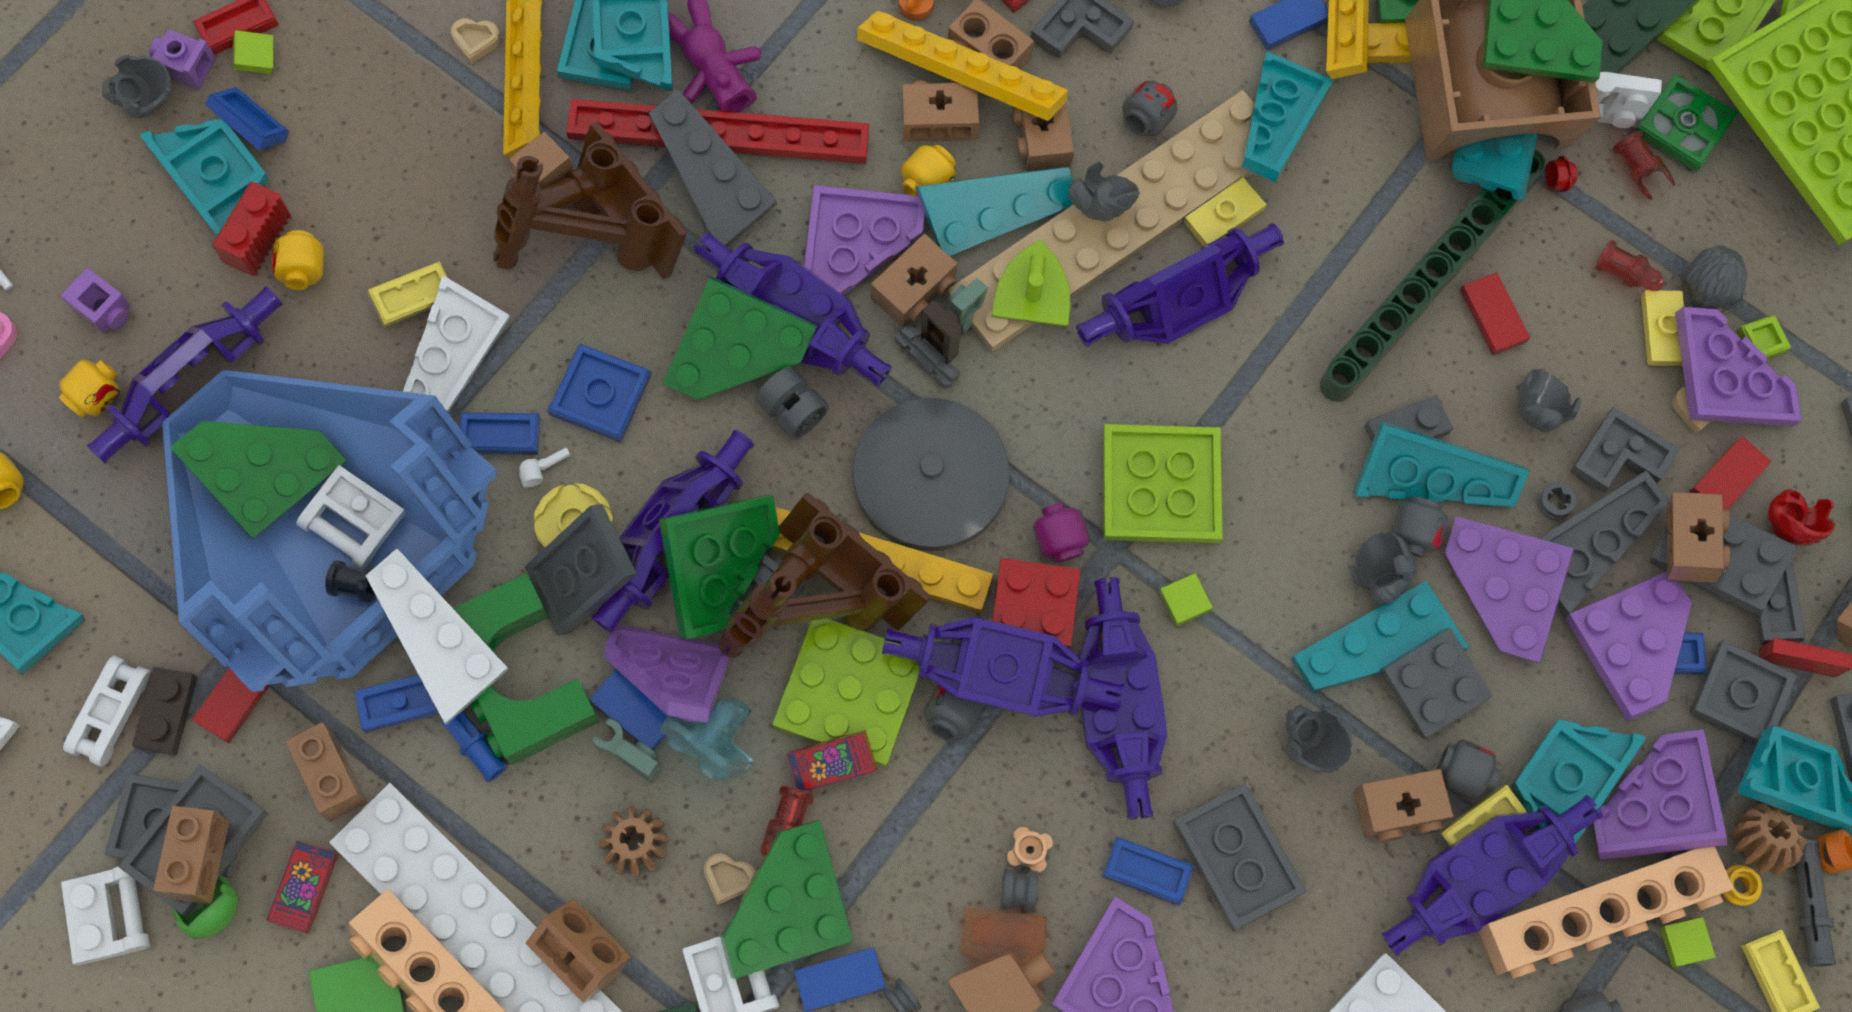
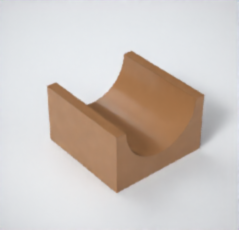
[1405,0,1601,160]

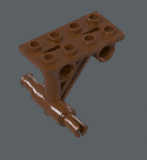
[493,122,686,279]
[719,493,931,658]

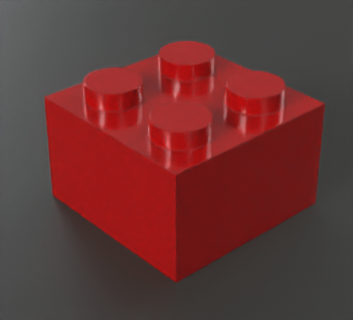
[991,558,1080,650]

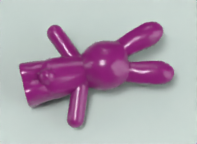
[668,0,761,112]

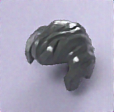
[102,55,172,118]
[1068,161,1140,222]
[1682,245,1747,309]
[1517,369,1582,432]
[1349,531,1417,604]
[1285,705,1352,773]

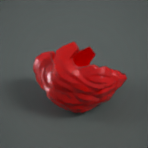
[1768,489,1835,546]

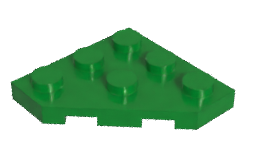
[1482,0,1603,83]
[662,276,817,400]
[170,421,347,539]
[659,495,780,639]
[720,820,853,979]

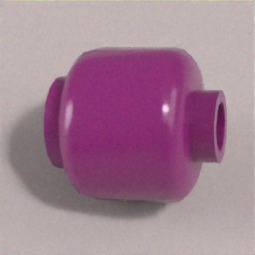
[1033,502,1090,563]

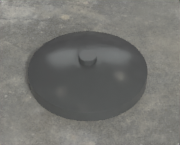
[853,398,1009,551]

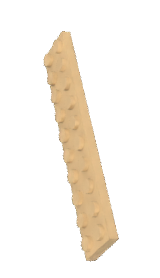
[946,90,1254,353]

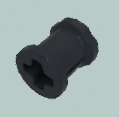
[325,560,375,602]

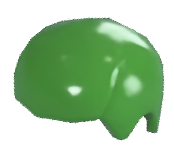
[173,875,239,939]

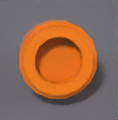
[898,0,935,21]
[1816,829,1852,873]

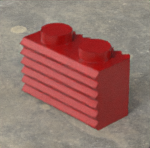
[211,182,292,276]

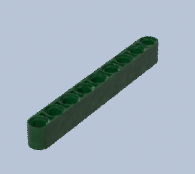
[1320,149,1545,402]

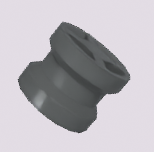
[1001,867,1038,913]

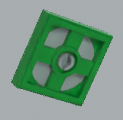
[1633,74,1738,173]

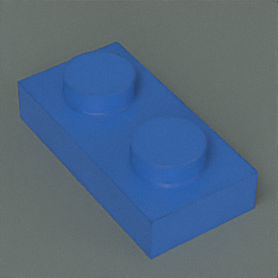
[354,675,439,733]

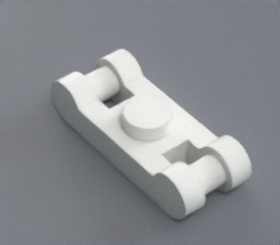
[63,655,152,767]

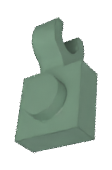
[947,278,988,336]
[592,719,661,783]

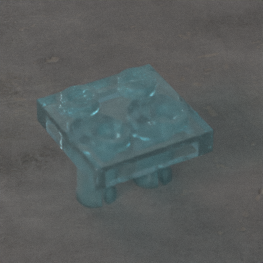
[659,697,754,781]

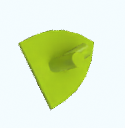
[992,240,1070,327]

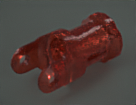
[1612,130,1675,200]
[1594,239,1664,291]
[760,786,814,856]

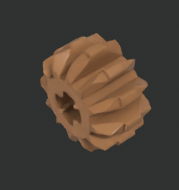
[1730,803,1807,875]
[598,805,670,877]

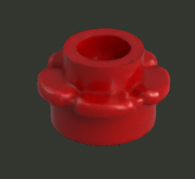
[1545,156,1578,193]

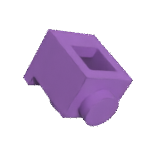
[149,29,216,90]
[60,267,131,334]

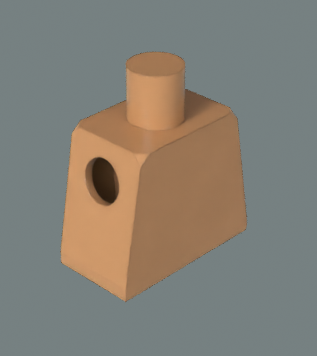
[948,949,1056,1012]

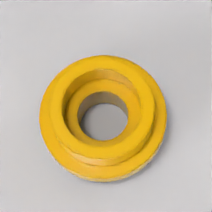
[1722,865,1762,906]

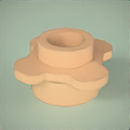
[1007,827,1053,873]

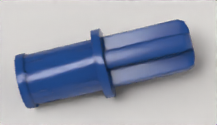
[441,711,508,782]

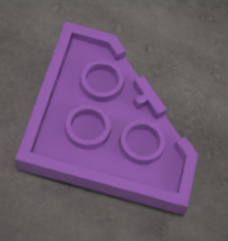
[804,185,925,296]
[1675,307,1802,426]
[1445,516,1574,664]
[1566,572,1692,722]
[604,625,731,723]
[1593,729,1727,860]
[1050,897,1174,1012]

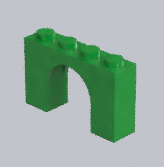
[453,573,599,765]

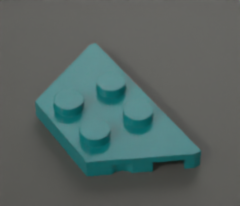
[592,0,673,91]
[140,119,269,236]
[1452,134,1538,200]
[1511,719,1646,844]
[1738,725,1852,835]

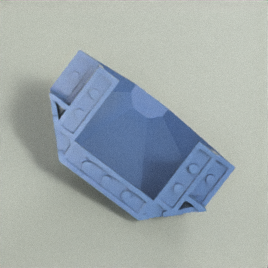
[162,370,497,692]

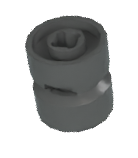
[755,366,829,440]

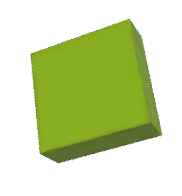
[233,30,273,74]
[1736,315,1791,359]
[1159,573,1213,627]
[1660,917,1716,968]

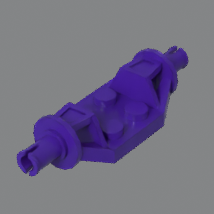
[1076,223,1284,347]
[694,233,892,387]
[87,286,283,464]
[591,430,754,632]
[1076,577,1167,820]
[882,617,1124,717]
[1381,795,1603,956]

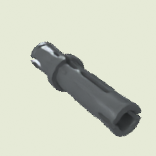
[1795,840,1836,967]

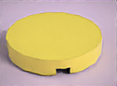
[534,483,614,548]

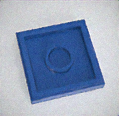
[548,343,651,443]

